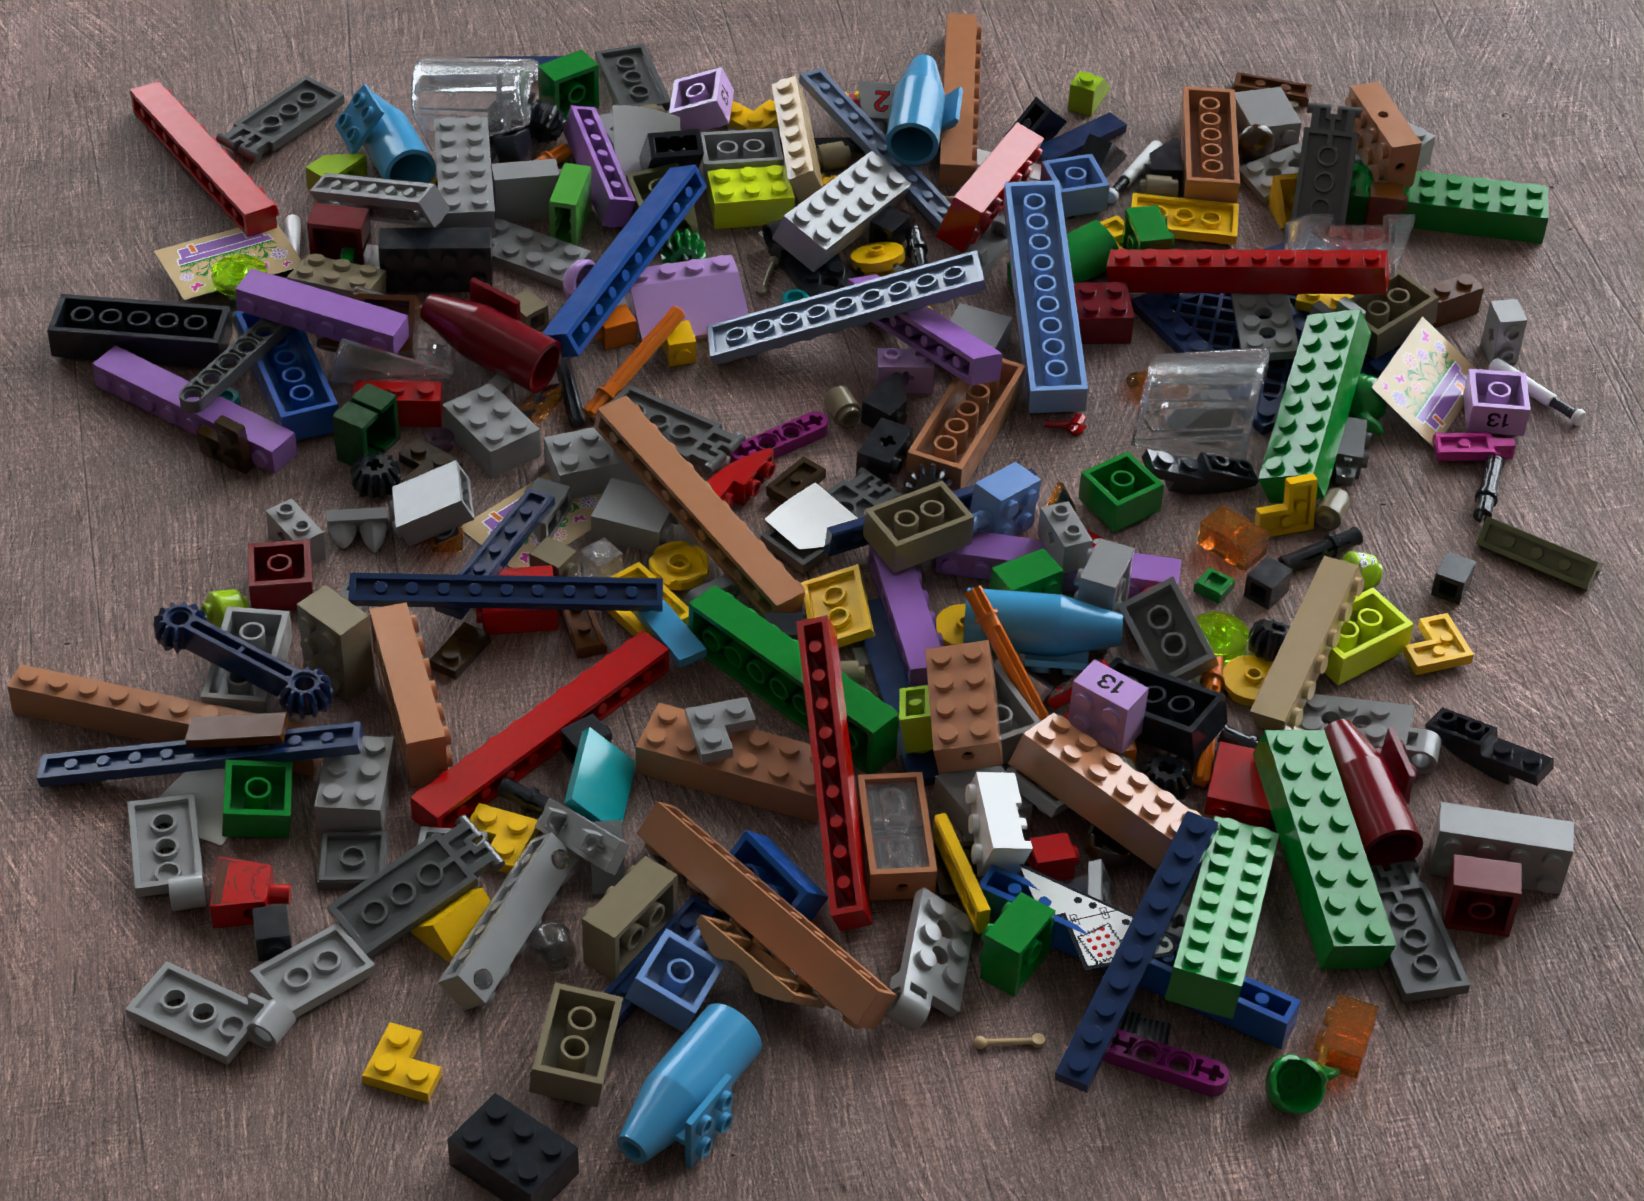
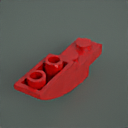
[707,448,776,509]

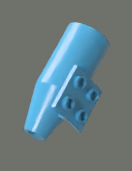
[885,54,963,166]
[335,83,436,183]
[963,588,1123,675]
[617,1003,762,1168]

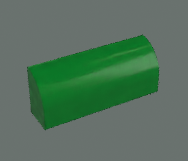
[1007,219,1119,288]

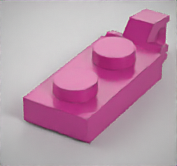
[1432,433,1516,461]

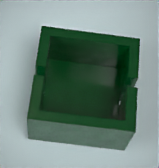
[332,383,400,466]

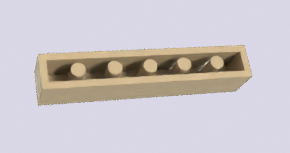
[771,75,823,203]
[1250,556,1365,730]

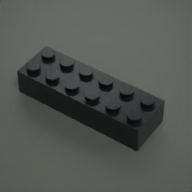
[47,294,233,368]

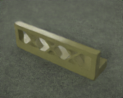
[1476,516,1603,590]

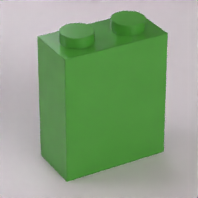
[549,163,592,246]

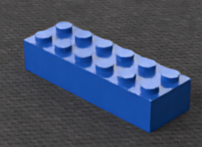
[235,311,339,441]

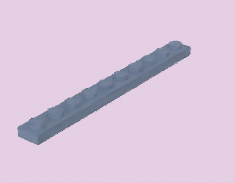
[799,68,950,230]

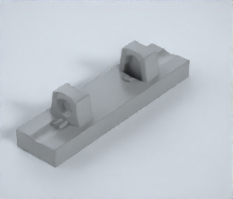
[967,214,1008,277]
[535,798,630,875]

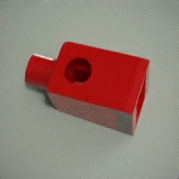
[210,857,292,928]

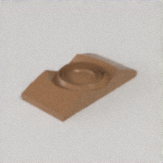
[696,915,825,1009]

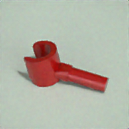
[1045,413,1087,436]

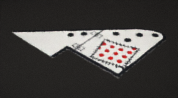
[1020,864,1176,970]

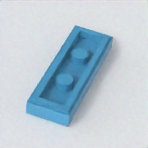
[631,599,707,668]

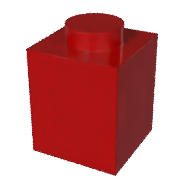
[1027,832,1080,881]

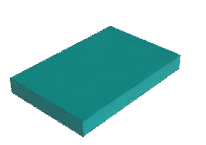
[564,727,636,822]

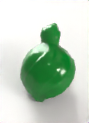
[1348,373,1388,436]
[1265,1054,1340,1115]

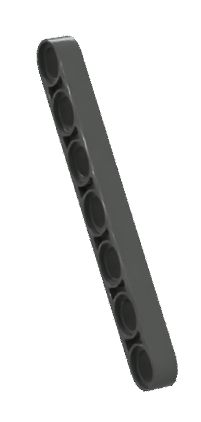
[179,318,294,413]

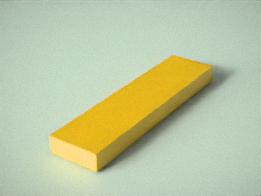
[933,813,991,934]

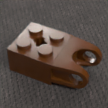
[316,293,420,359]

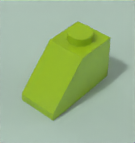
[1068,71,1110,116]
[305,153,368,190]
[899,685,933,754]

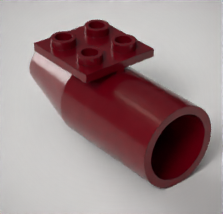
[420,277,562,393]
[1324,719,1423,871]

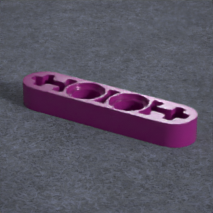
[730,412,828,464]
[1103,1029,1230,1096]

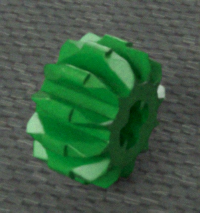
[660,229,707,264]

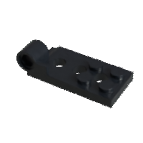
[762,219,857,297]

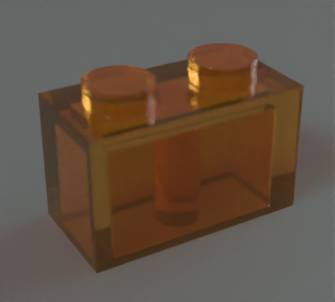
[1197,504,1270,572]
[1314,994,1379,1079]

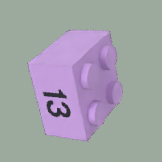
[669,67,734,131]
[1463,369,1530,436]
[1068,659,1149,754]

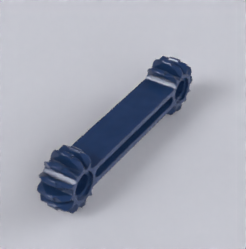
[153,601,333,720]

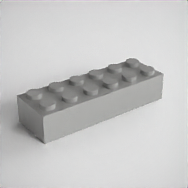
[434,116,496,238]
[772,151,912,272]

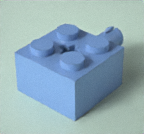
[1040,154,1110,218]
[970,462,1041,536]
[625,926,726,1033]

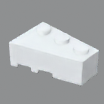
[965,772,1033,876]

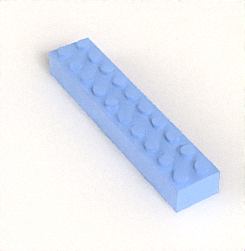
[1003,180,1088,413]

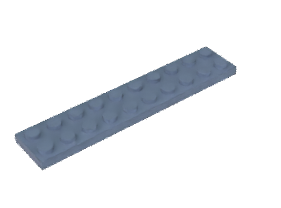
[707,250,987,366]

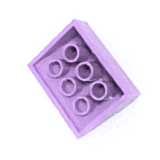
[625,255,749,342]

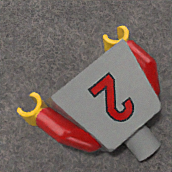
[845,81,896,135]

